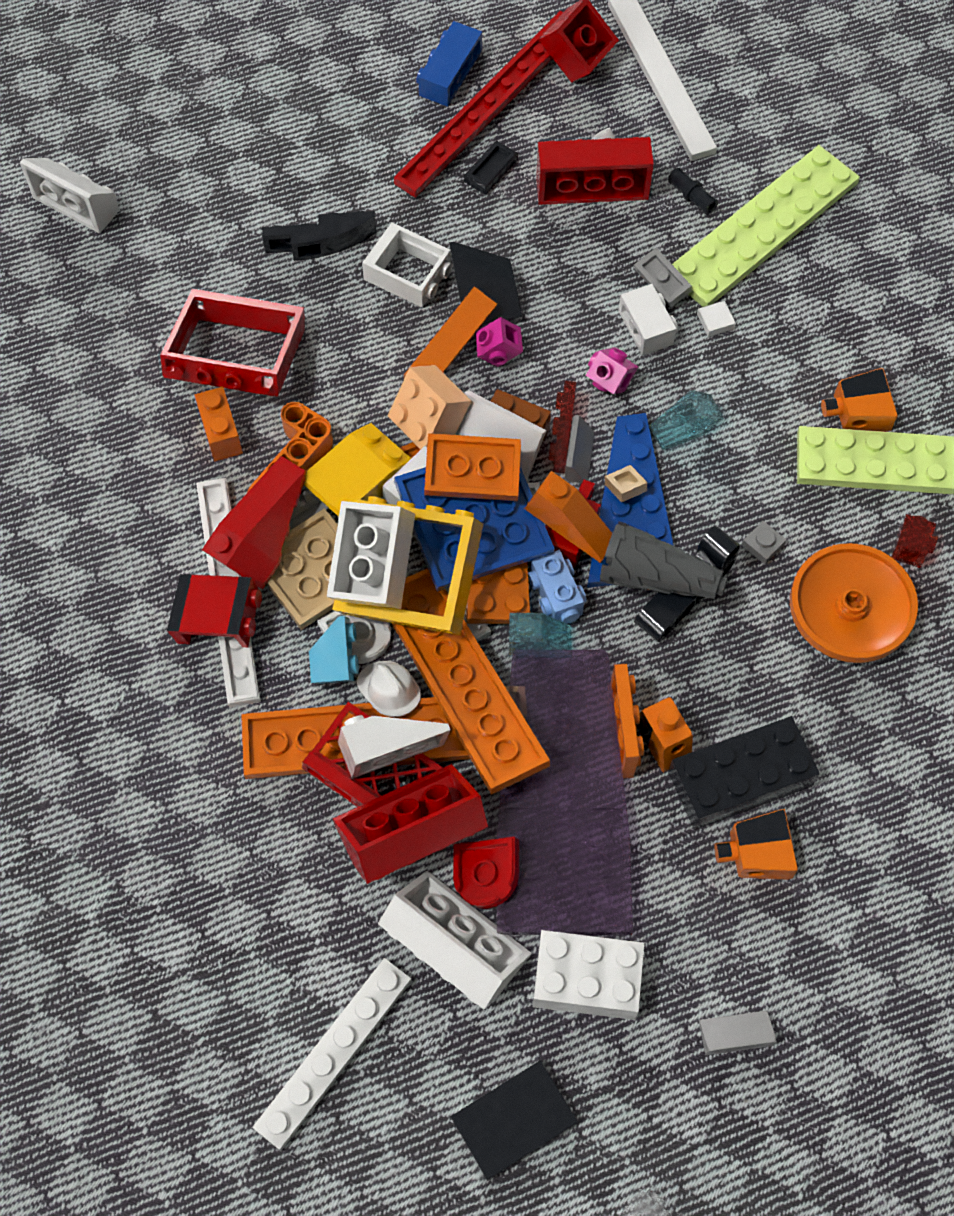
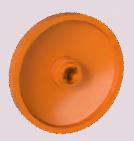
[790,543,918,663]

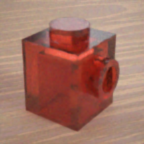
[891,514,938,568]

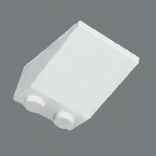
[338,715,451,779]

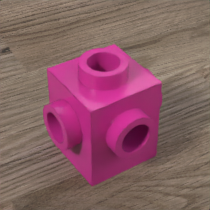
[476,317,523,367]
[585,347,638,394]

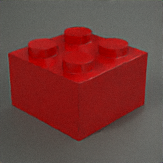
[539,0,619,83]

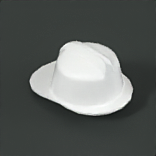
[357,661,421,717]

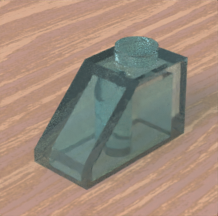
[649,390,724,450]
[509,613,572,657]

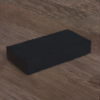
[464,141,518,195]

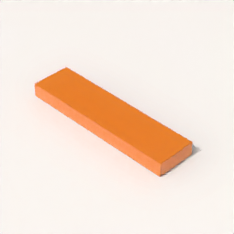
[403,286,497,378]

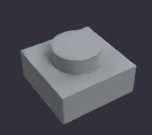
[742,521,786,564]

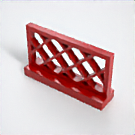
[302,702,443,807]

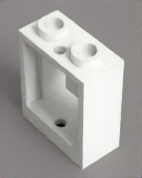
[362,222,453,308]

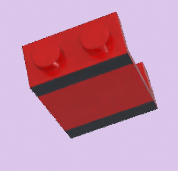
[167,574,262,648]

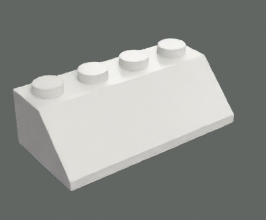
[378,871,532,1009]

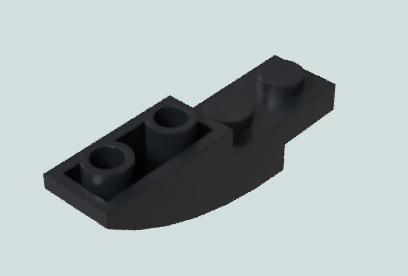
[262,211,376,261]

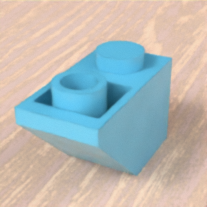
[309,616,359,684]

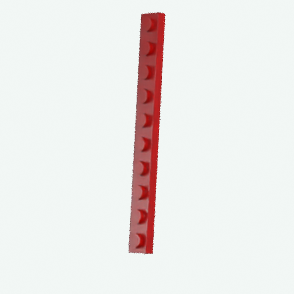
[394,11,563,198]

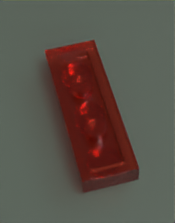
[548,381,576,474]

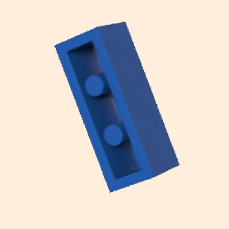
[416,21,482,107]

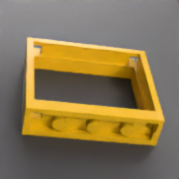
[333,496,483,635]

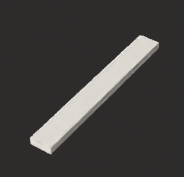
[608,0,717,161]
[196,478,261,708]

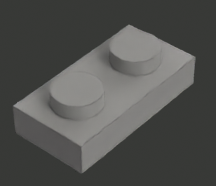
[634,248,693,308]

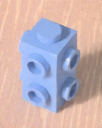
[528,549,587,625]

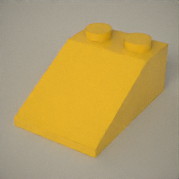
[303,423,412,516]

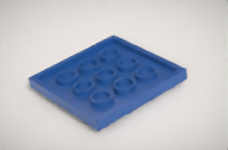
[394,467,555,592]

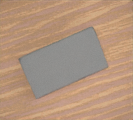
[565,415,594,483]
[699,1010,777,1056]

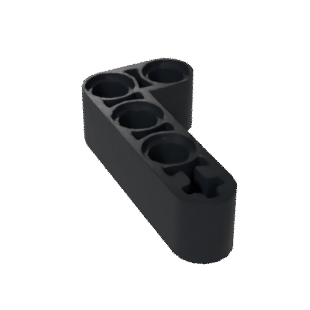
[634,526,740,642]

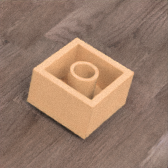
[388,365,472,450]

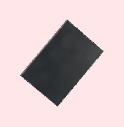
[450,1060,578,1181]

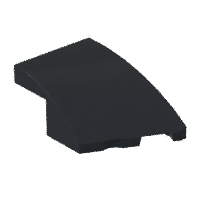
[449,242,522,324]

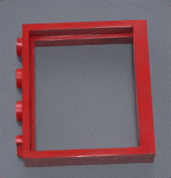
[160,289,305,397]

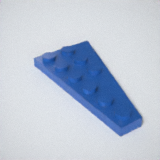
[587,413,673,588]

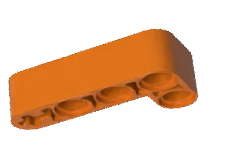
[248,402,333,491]

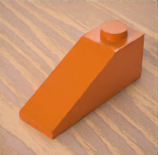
[524,471,612,563]

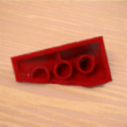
[202,456,307,590]

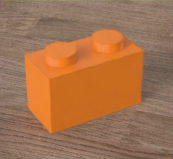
[194,387,243,462]

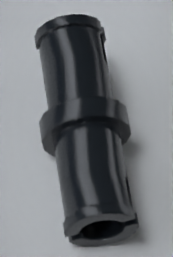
[668,167,718,215]

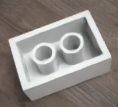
[327,501,415,609]
[533,930,644,1020]

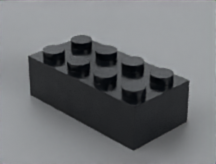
[668,716,820,830]

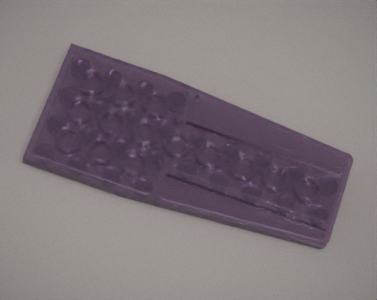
[497,649,633,935]

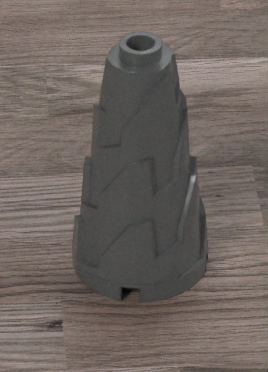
[600,521,728,599]

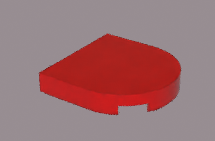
[453,836,519,909]

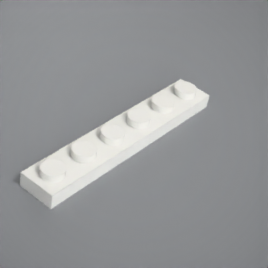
[252,958,412,1151]

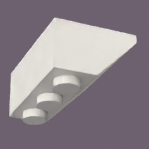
[20,158,120,233]

